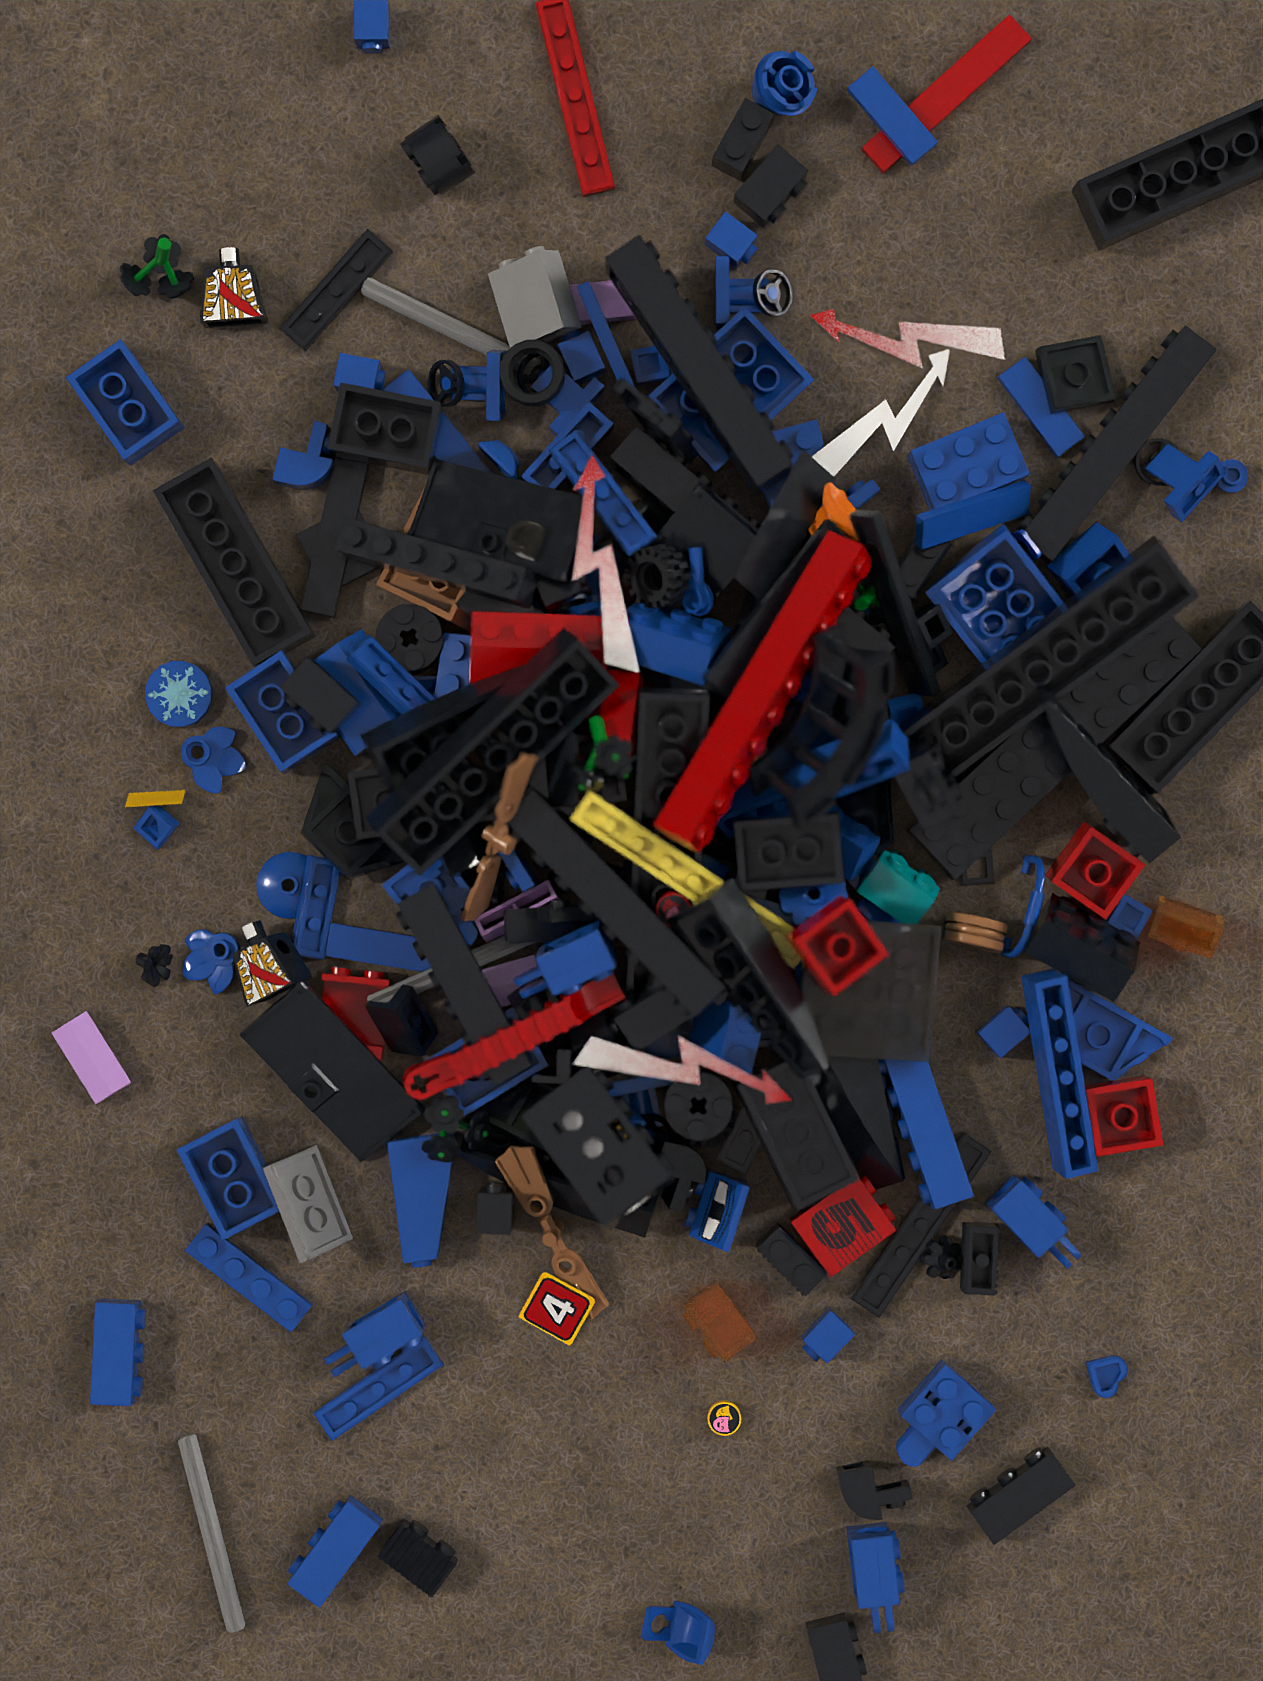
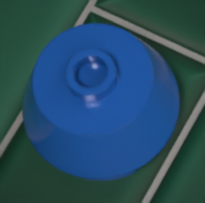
[751,51,818,116]

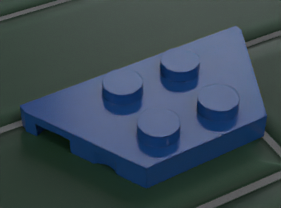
[1067,978,1173,1081]

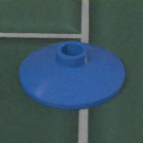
[256,852,307,919]

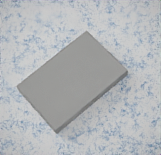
[263,1145,353,1263]

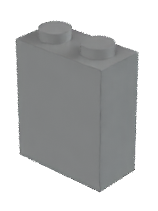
[488,246,582,348]

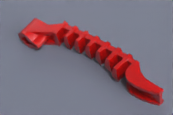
[403,971,625,1100]

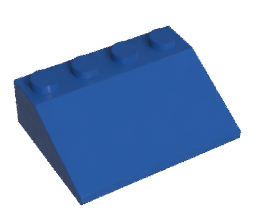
[649,306,814,473]
[925,524,1064,664]

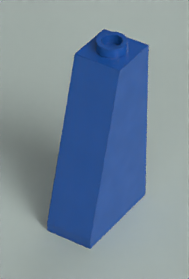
[387,1132,457,1268]

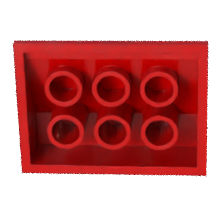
[469,611,607,719]

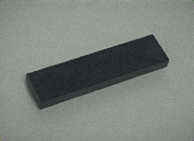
[279,229,393,352]

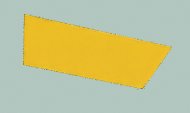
[125,790,186,807]

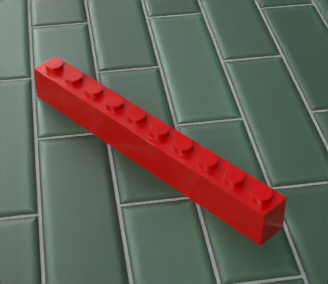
[654,530,872,853]

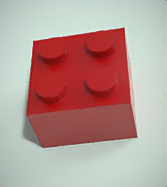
[1045,821,1145,919]
[785,895,889,996]
[1085,1075,1163,1157]

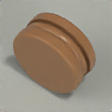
[942,912,1008,953]

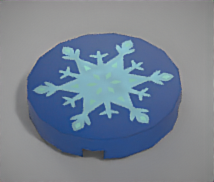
[145,661,213,727]

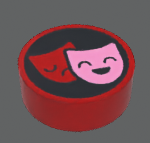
[656,891,689,927]

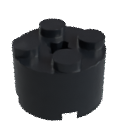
[400,115,475,196]
[375,604,444,674]
[664,1070,733,1141]

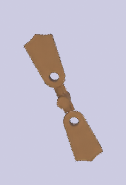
[460,753,537,922]
[495,1146,609,1319]

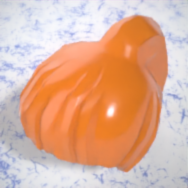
[809,482,858,543]

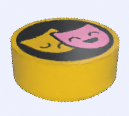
[707,1400,741,1436]

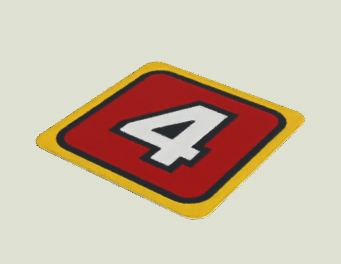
[519,1272,595,1345]

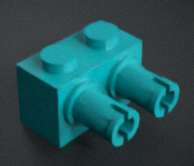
[857,849,940,930]

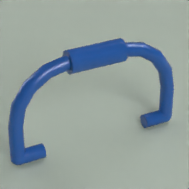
[1001,855,1045,958]

